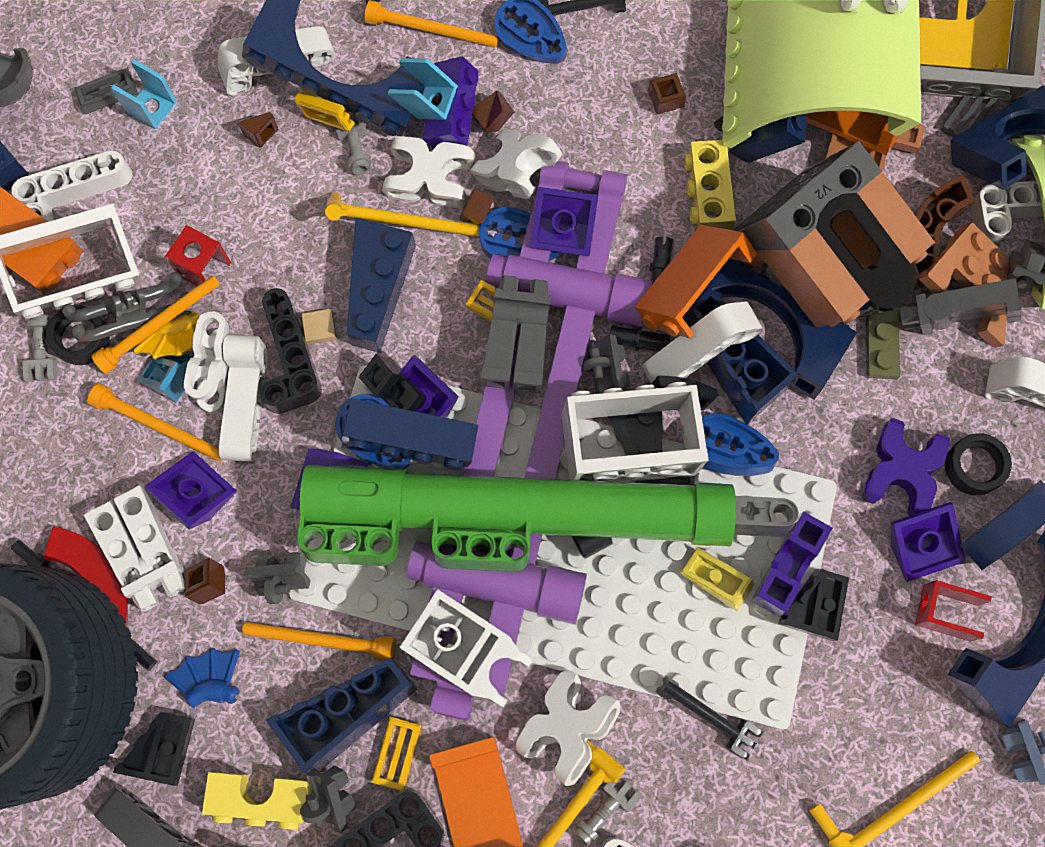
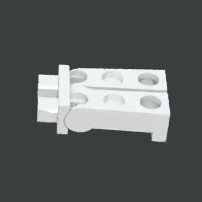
[84,485,185,612]

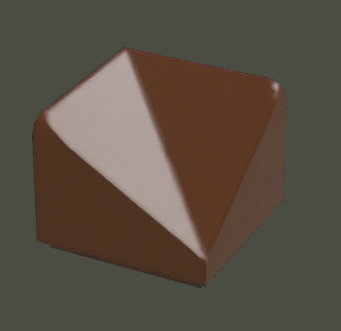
[648,73,686,115]
[472,90,515,132]
[238,112,279,148]
[459,189,494,224]
[184,557,225,604]

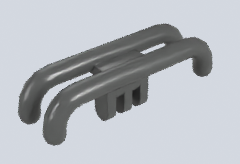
[62,272,188,342]

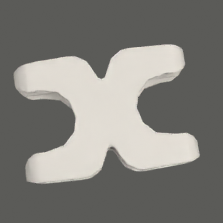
[470,128,563,199]
[382,136,475,208]
[184,311,236,414]
[516,670,620,786]

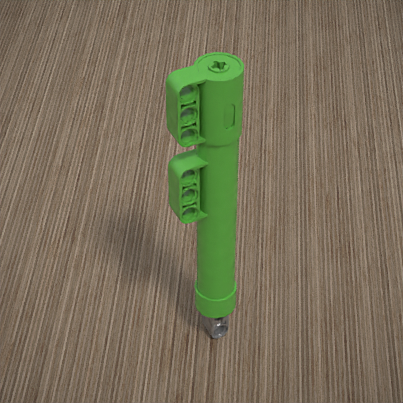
[297,465,799,572]

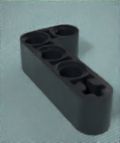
[260,288,322,414]
[329,790,445,847]

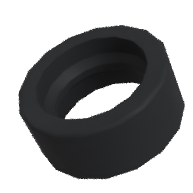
[46,305,110,365]
[945,433,1012,496]

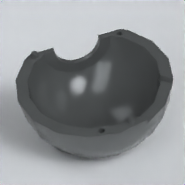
[0,48,33,107]

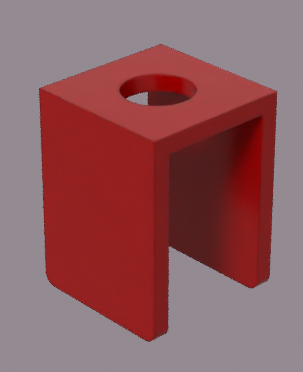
[165,225,232,294]
[915,580,992,642]

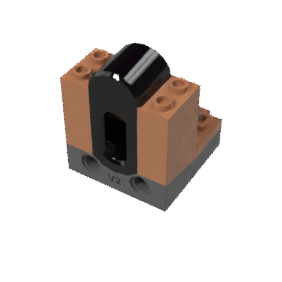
[733,141,935,328]

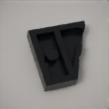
[607,411,662,456]
[778,569,849,641]
[113,712,195,786]

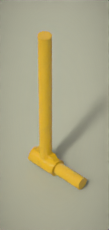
[325,192,480,237]
[536,740,626,847]
[809,751,980,847]

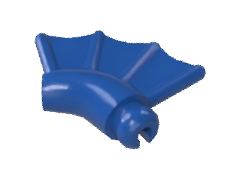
[164,648,240,708]

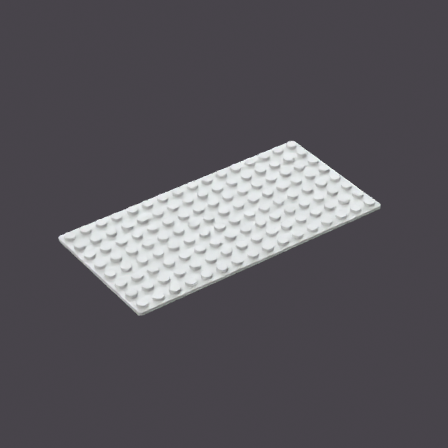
[289,365,837,730]

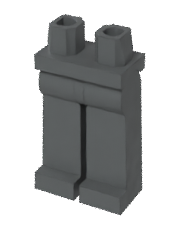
[480,275,551,393]
[899,278,1021,335]

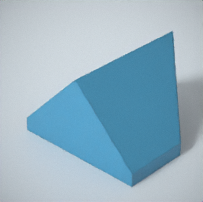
[137,355,194,403]

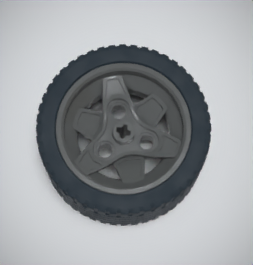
[0,563,138,810]

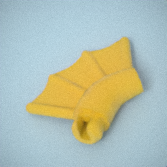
[134,311,200,359]

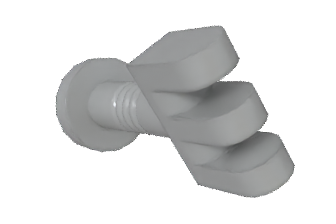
[336,117,371,175]
[23,315,57,382]
[574,778,642,847]

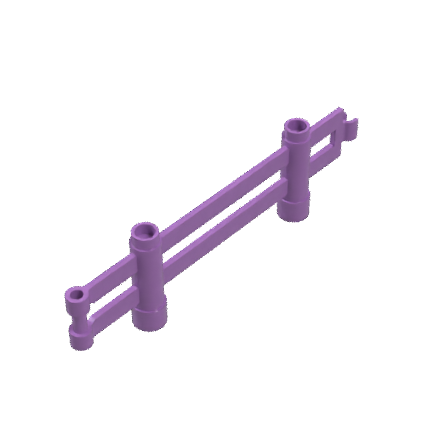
[407,161,653,721]

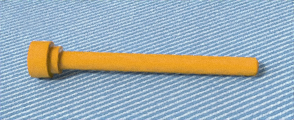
[365,0,499,47]
[91,276,220,374]
[87,383,221,461]
[242,622,396,662]

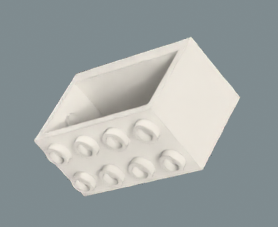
[0,204,139,319]
[561,382,709,482]

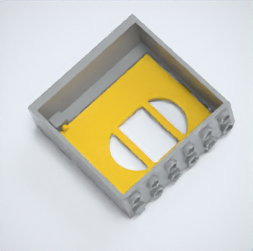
[919,0,1045,102]

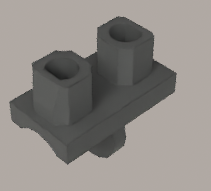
[1007,240,1045,293]
[583,334,631,394]
[243,552,311,604]
[300,765,356,834]

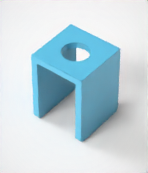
[388,58,458,120]
[111,59,177,130]

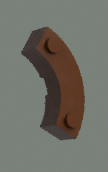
[898,175,975,294]

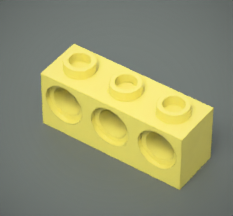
[684,140,736,230]

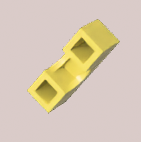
[202,772,311,830]

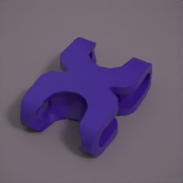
[862,417,950,516]

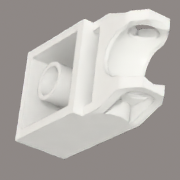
[400,589,533,707]

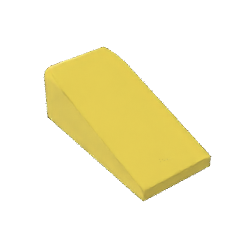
[680,547,754,611]

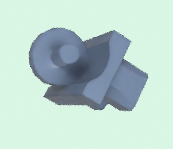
[1001,719,1045,785]

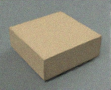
[302,309,337,345]

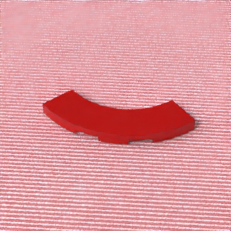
[44,527,129,627]

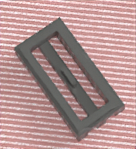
[74,67,139,115]
[940,92,997,138]

